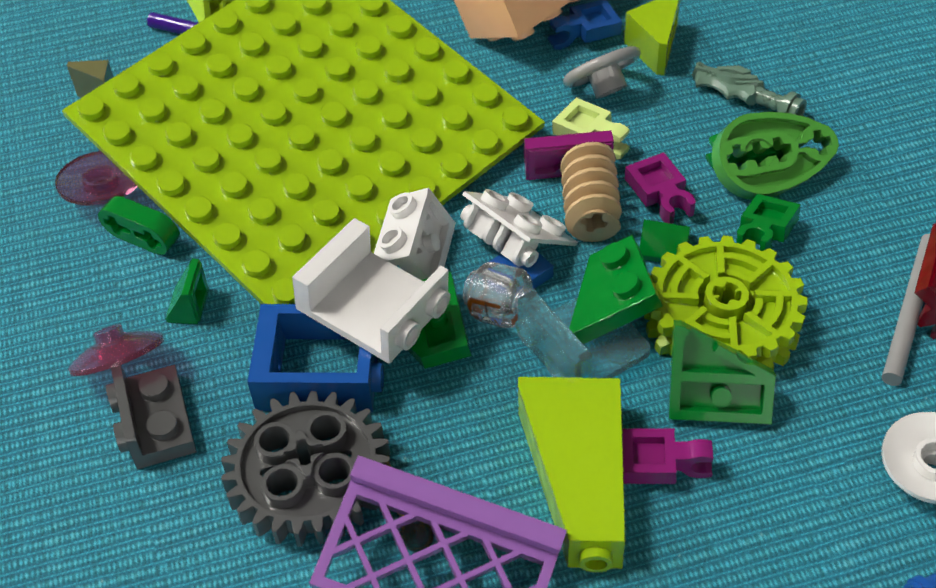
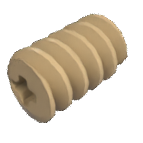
[560,142,622,242]

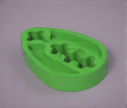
[712,112,839,200]

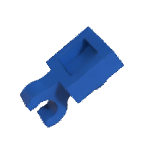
[548,0,623,50]

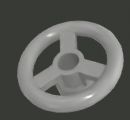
[563,46,641,99]

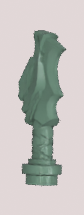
[692,62,807,116]

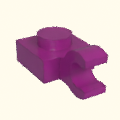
[622,428,713,484]

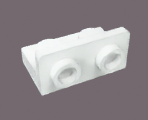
[374,188,456,280]

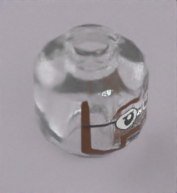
[463,262,538,328]

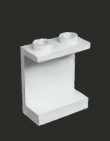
[292,218,451,364]

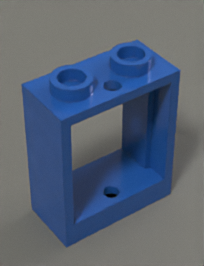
[247,304,384,412]

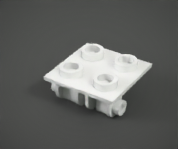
[460,189,578,267]

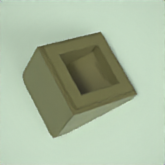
[67,60,114,98]

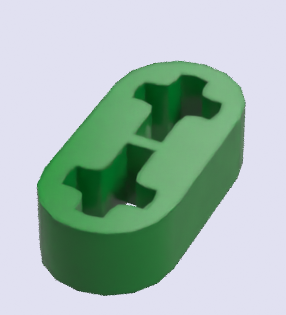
[98,196,180,255]

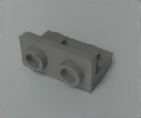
[106,362,197,469]

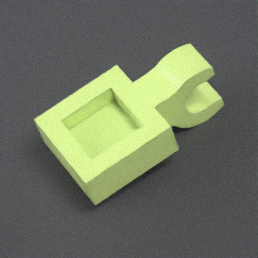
[552,97,630,159]

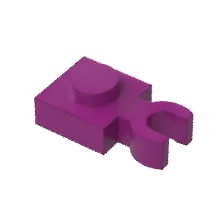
[625,152,696,224]

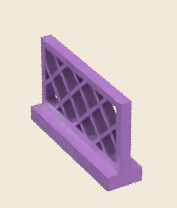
[309,455,567,588]

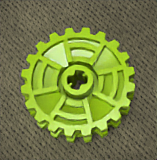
[644,235,808,369]

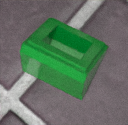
[639,219,691,263]

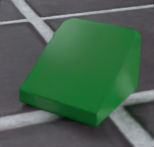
[165,259,209,325]

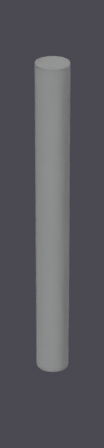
[881,234,930,386]

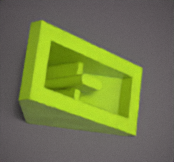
[624,0,680,76]

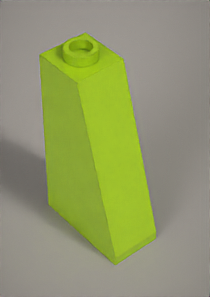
[518,377,625,573]

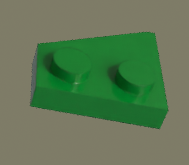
[668,320,776,424]

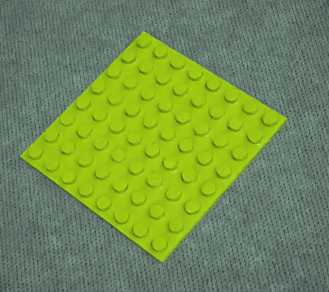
[62,0,545,304]

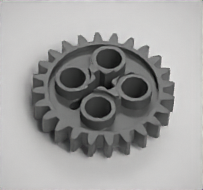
[221,391,391,547]

